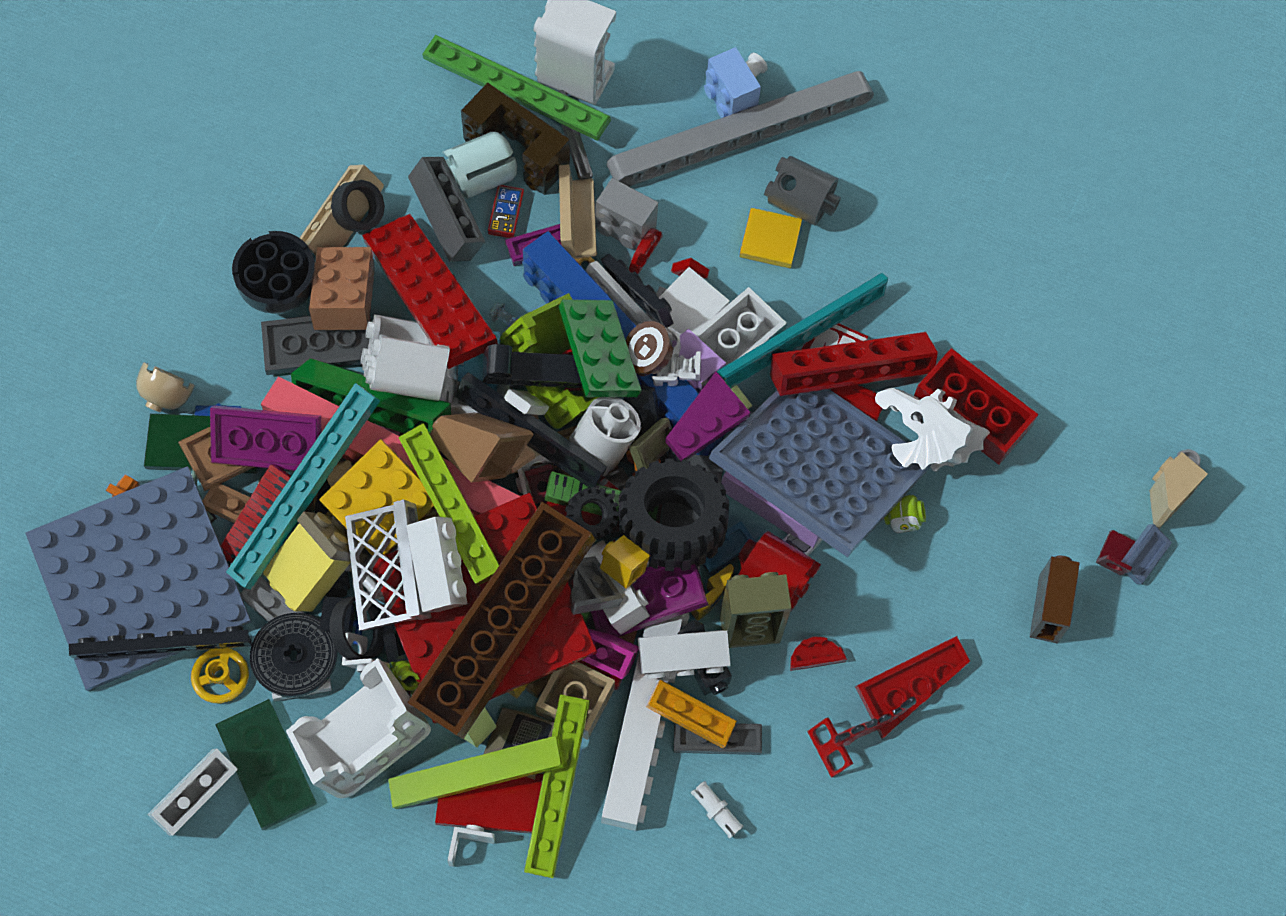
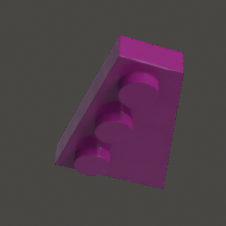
[666,372,750,462]

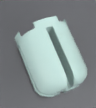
[442,132,517,199]

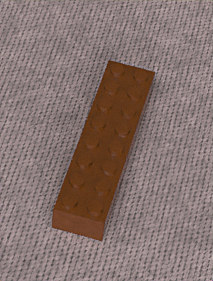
[407,502,595,739]

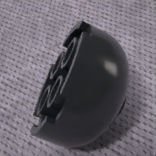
[232,231,316,314]

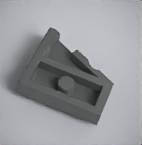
[569,556,623,615]

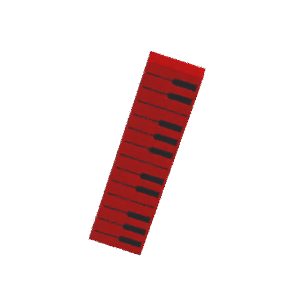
[221,464,291,567]

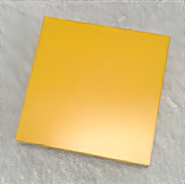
[739,208,802,268]

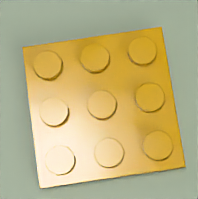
[319,439,435,556]

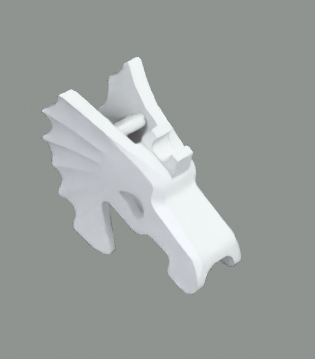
[875,388,990,472]

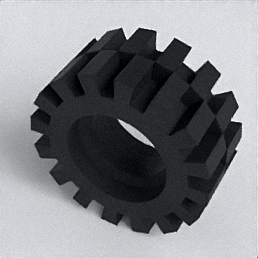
[565,487,619,540]

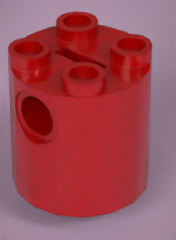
[738,531,821,611]

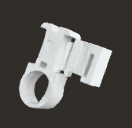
[652,329,701,386]

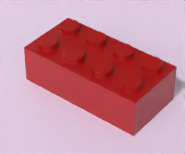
[914,348,1039,465]

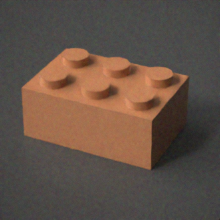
[309,247,375,330]

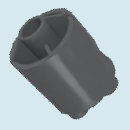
[764,156,841,226]

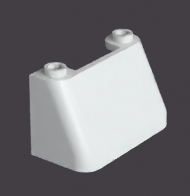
[286,658,431,798]

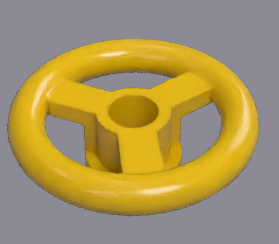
[191,648,249,704]

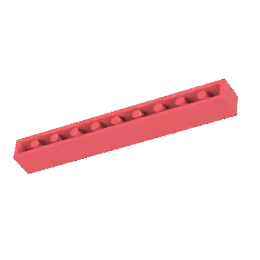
[261,376,520,516]

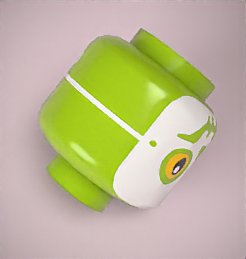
[884,495,926,533]

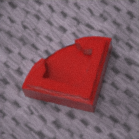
[671,258,710,279]

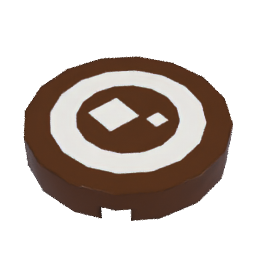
[626,321,674,376]

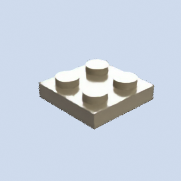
[297,512,370,563]

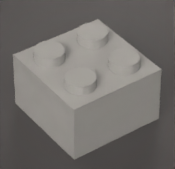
[595,178,658,250]

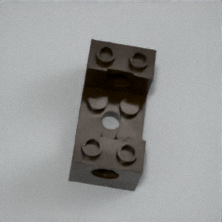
[461,82,570,194]

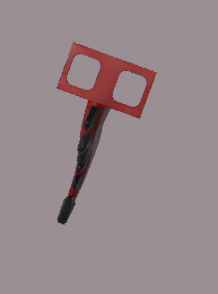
[807,697,916,778]

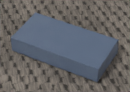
[1121,524,1172,584]

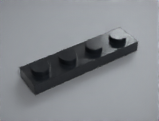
[601,253,674,328]

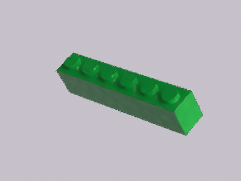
[291,358,451,434]

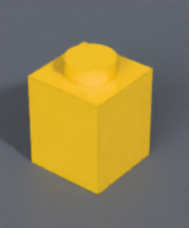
[600,535,650,589]

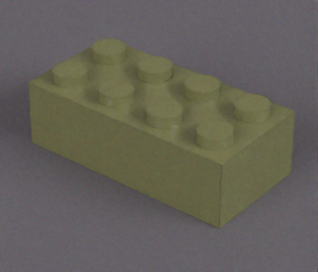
[720,572,791,648]

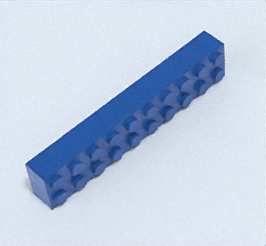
[522,231,724,456]

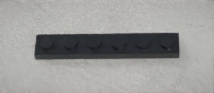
[455,372,607,488]
[69,626,252,660]

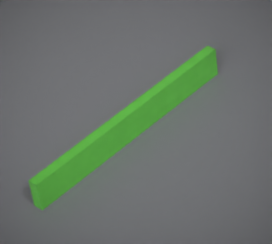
[422,35,611,141]

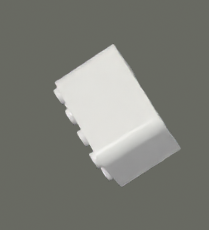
[533,0,616,105]
[361,314,450,401]

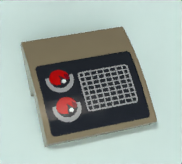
[483,708,554,780]

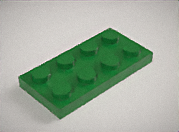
[559,299,641,397]

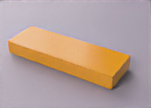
[646,680,737,748]

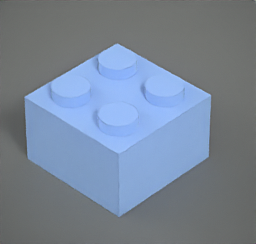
[704,47,761,118]

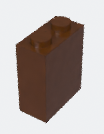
[1030,555,1080,644]

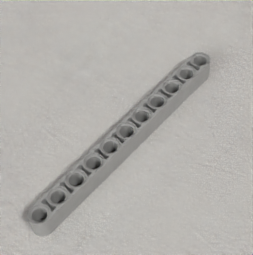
[607,71,874,186]

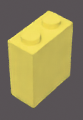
[263,523,351,612]

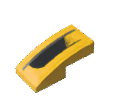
[691,564,734,621]

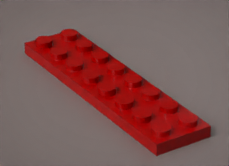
[362,214,498,369]

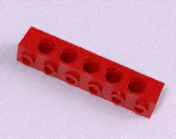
[770,332,938,396]

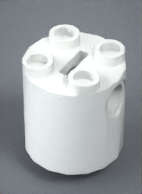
[569,397,641,476]

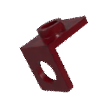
[1096,530,1135,575]

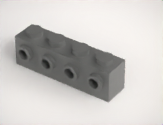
[408,157,485,262]

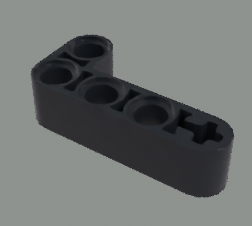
[483,344,583,388]

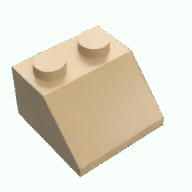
[1149,452,1208,529]

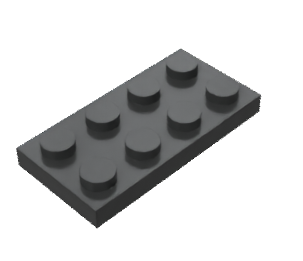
[261,313,372,375]

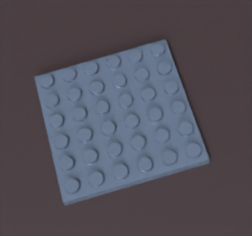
[709,389,932,558]
[25,466,252,691]

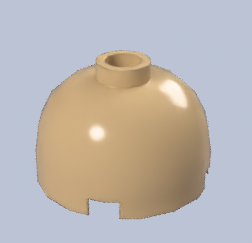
[136,362,195,413]

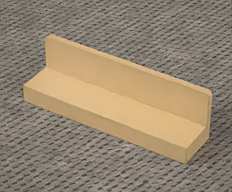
[559,164,597,259]
[300,165,384,256]

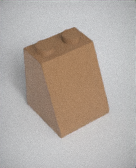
[430,412,534,483]

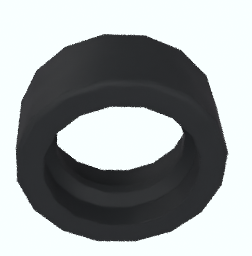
[331,180,385,232]

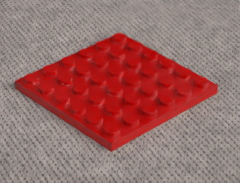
[372,492,598,724]

